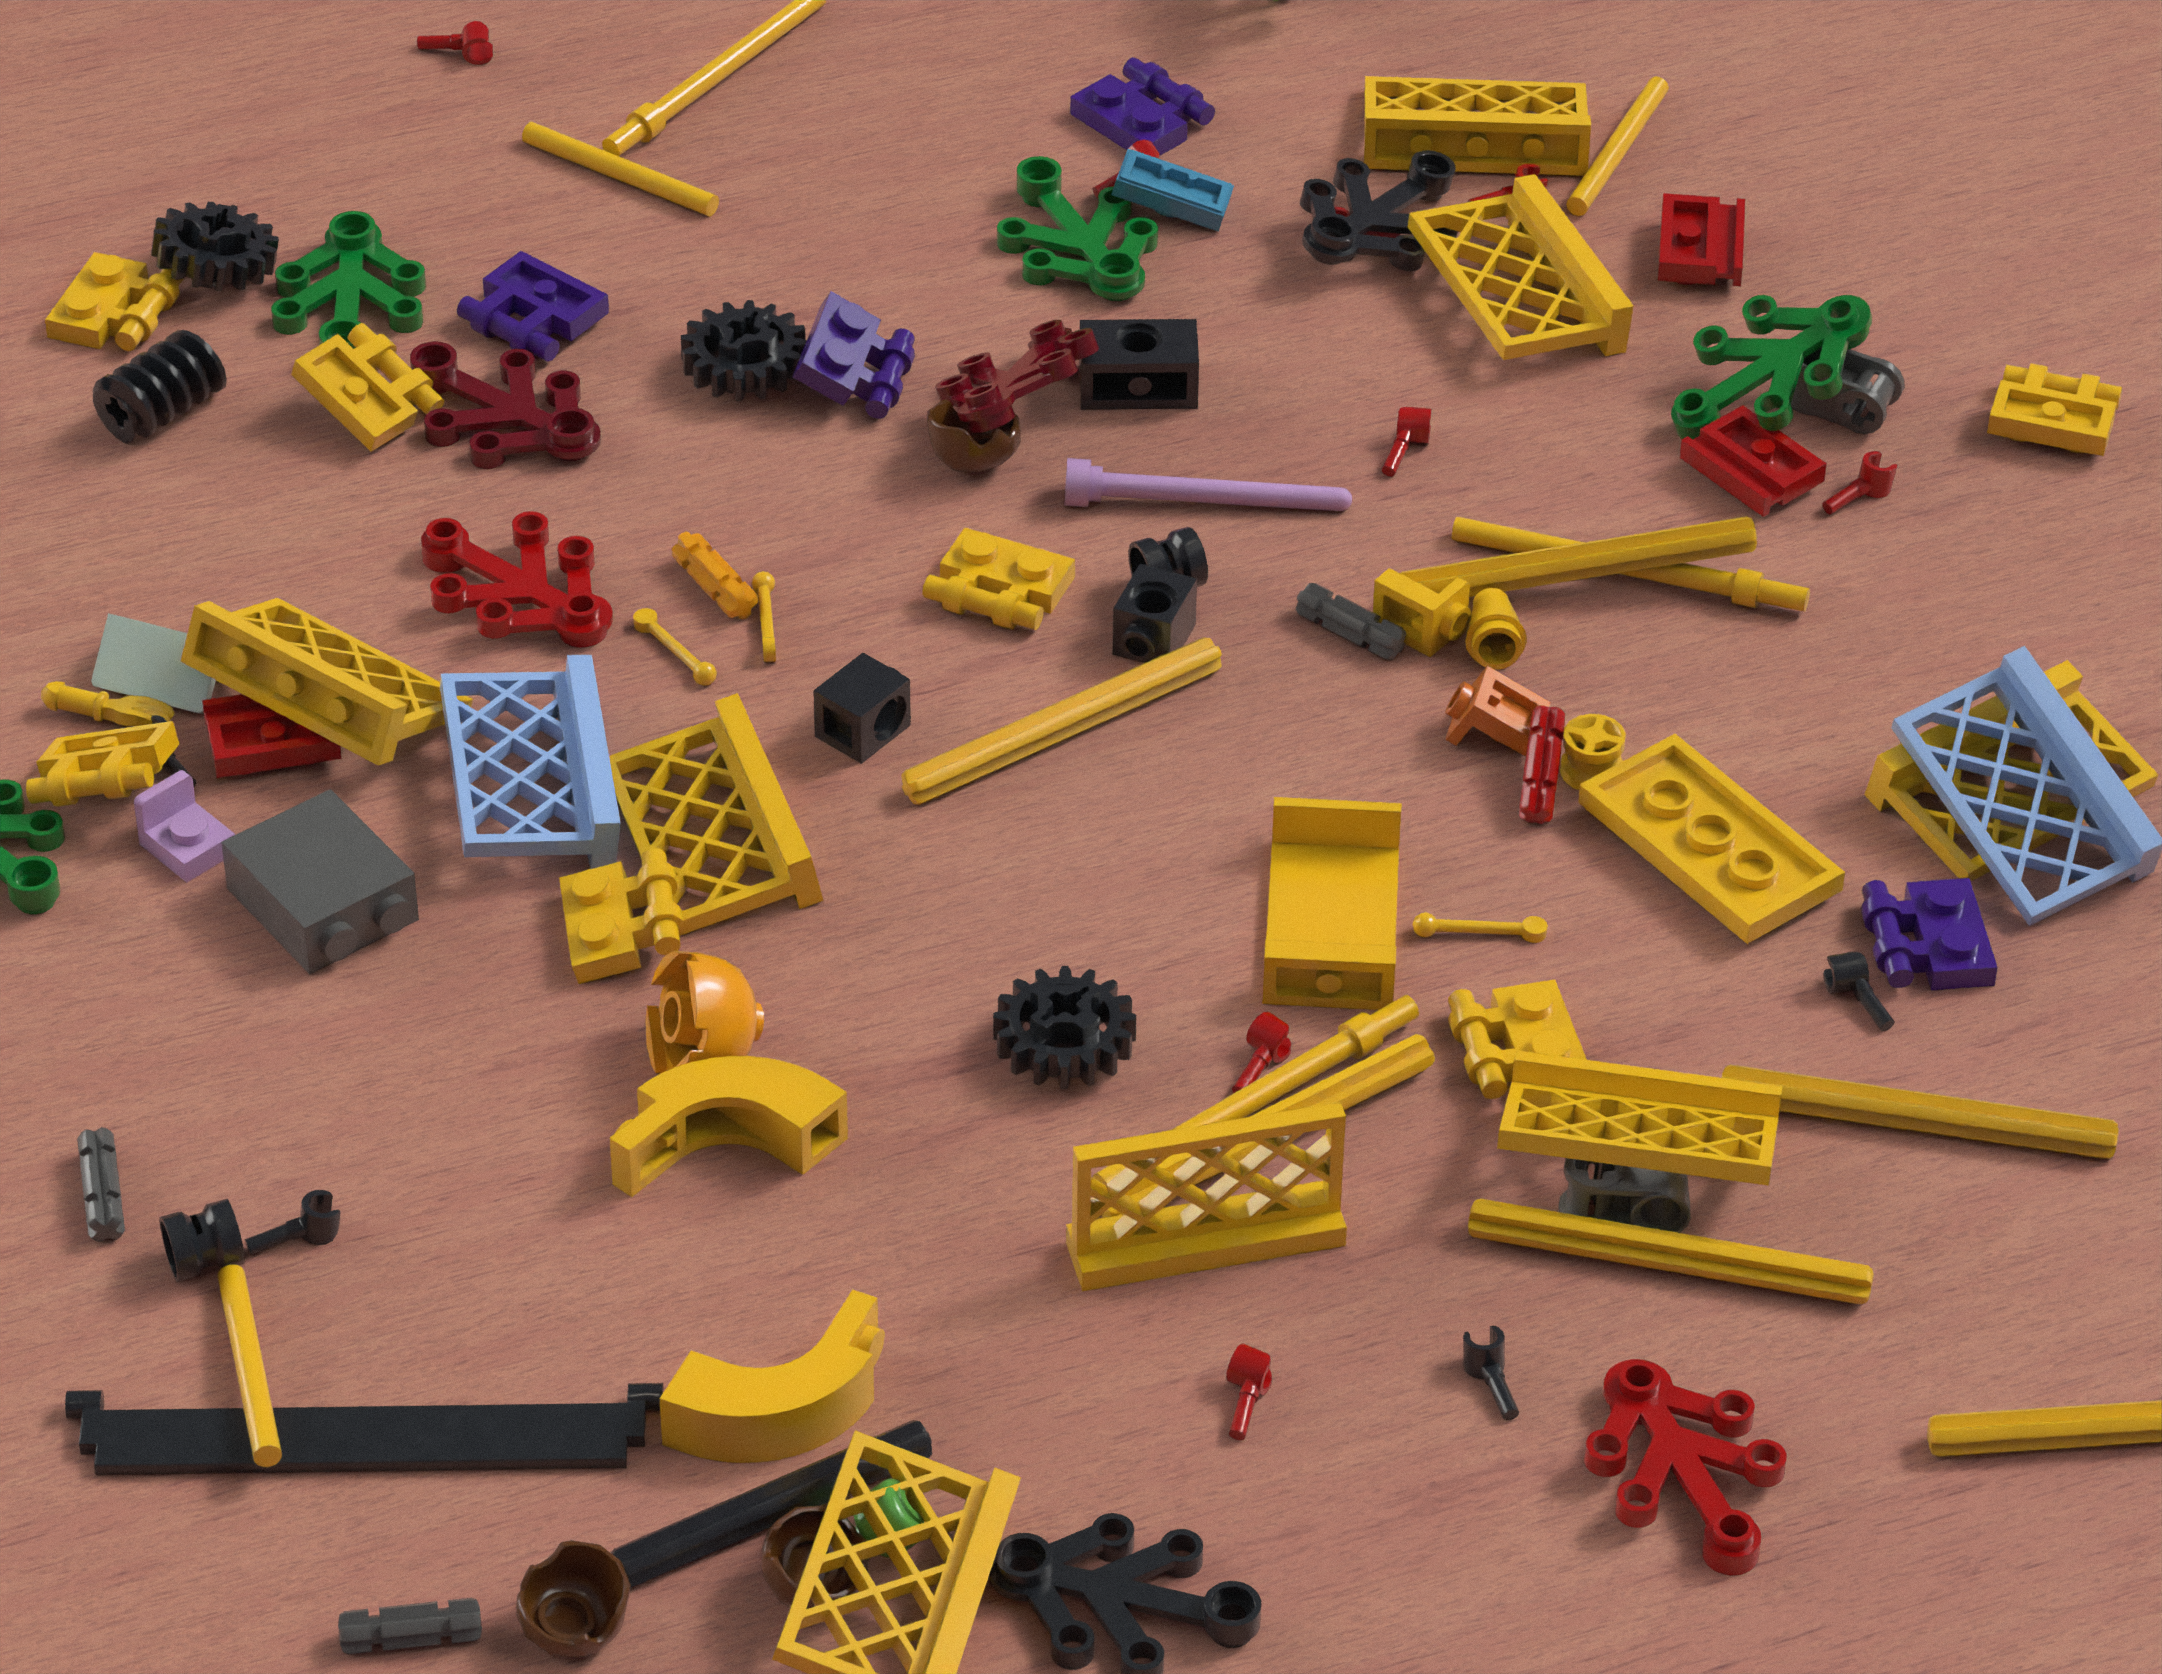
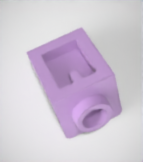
[134,770,235,883]

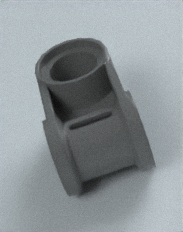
[1791,347,1905,434]
[1557,1158,1691,1233]

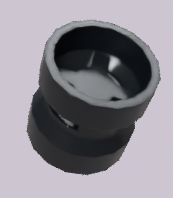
[1128,527,1208,587]
[159,1199,245,1282]

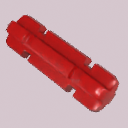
[1519,705,1565,824]

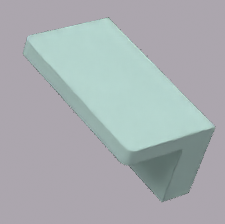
[91,613,216,714]

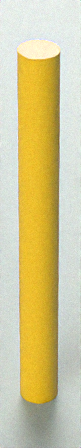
[1566,76,1669,216]
[522,122,719,217]
[217,1264,282,1467]

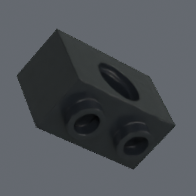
[1079,319,1199,410]

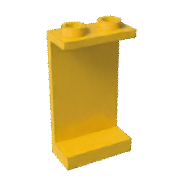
[1262,797,1402,1010]

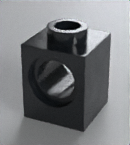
[1112,564,1197,663]
[813,653,911,764]

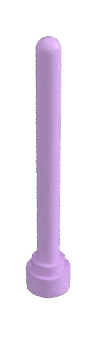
[1064,458,1352,511]

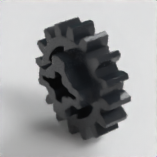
[151,201,279,292]
[681,300,807,401]
[993,966,1136,1089]

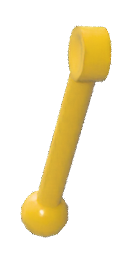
[751,571,776,662]
[633,608,717,686]
[1412,912,1548,943]

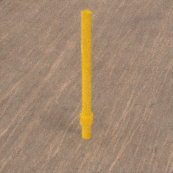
[602,0,826,156]
[1451,517,1810,612]
[1093,995,1419,1185]

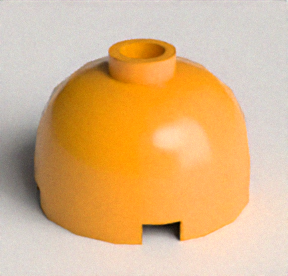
[645,951,764,1074]

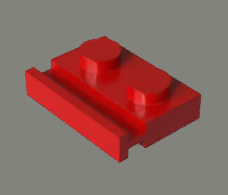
[1658,193,1745,287]
[1679,405,1827,517]
[202,694,342,778]

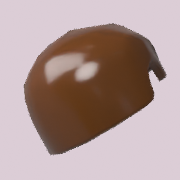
[927,400,1021,473]
[761,1505,869,1609]
[516,1540,631,1657]

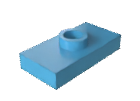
[1111,149,1234,232]

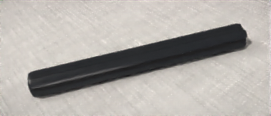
[610,1420,932,1588]

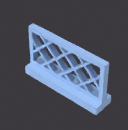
[1891,646,2162,926]
[440,655,621,869]

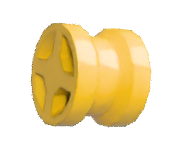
[1560,714,1626,790]

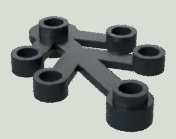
[1300,150,1458,272]
[988,1513,1262,1674]

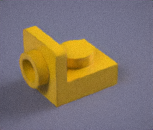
[1373,568,1471,657]

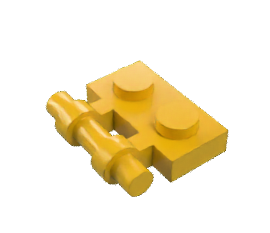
[45,252,184,351]
[291,323,445,452]
[1987,363,2123,456]
[922,527,1075,630]
[26,721,179,807]
[559,848,684,984]
[1448,979,1587,1099]

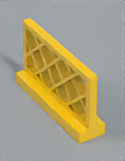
[1364,76,1591,176]
[1407,174,1634,360]
[180,598,473,766]
[1864,660,2159,881]
[609,693,824,936]
[1497,1050,1783,1186]
[1066,1102,1347,1292]
[772,1430,1021,1674]

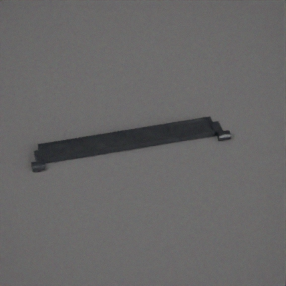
[65,1383,664,1475]

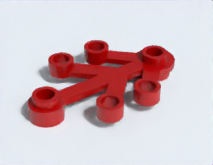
[421,511,613,648]
[1584,1359,1787,1576]

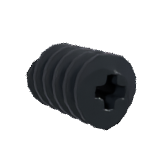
[92,330,227,444]

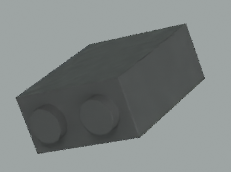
[221,789,419,974]

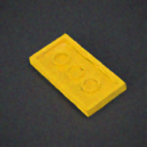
[1578,734,1845,944]

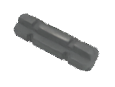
[1296,583,1406,660]
[77,1127,125,1242]
[338,1598,482,1655]

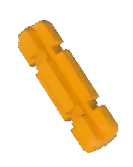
[671,531,758,619]

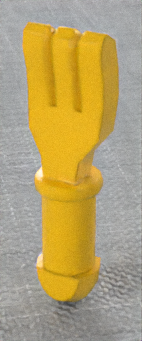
[41,681,175,726]

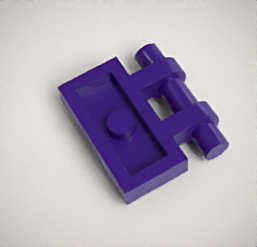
[1070,57,1215,156]
[457,251,609,362]
[793,291,915,419]
[1861,878,1998,990]

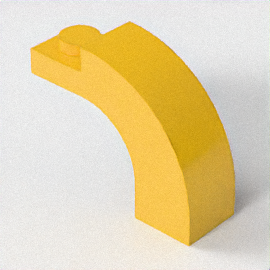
[609,1056,848,1197]
[659,1289,885,1463]

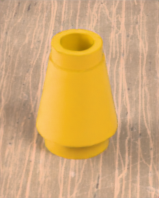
[1465,588,1527,670]

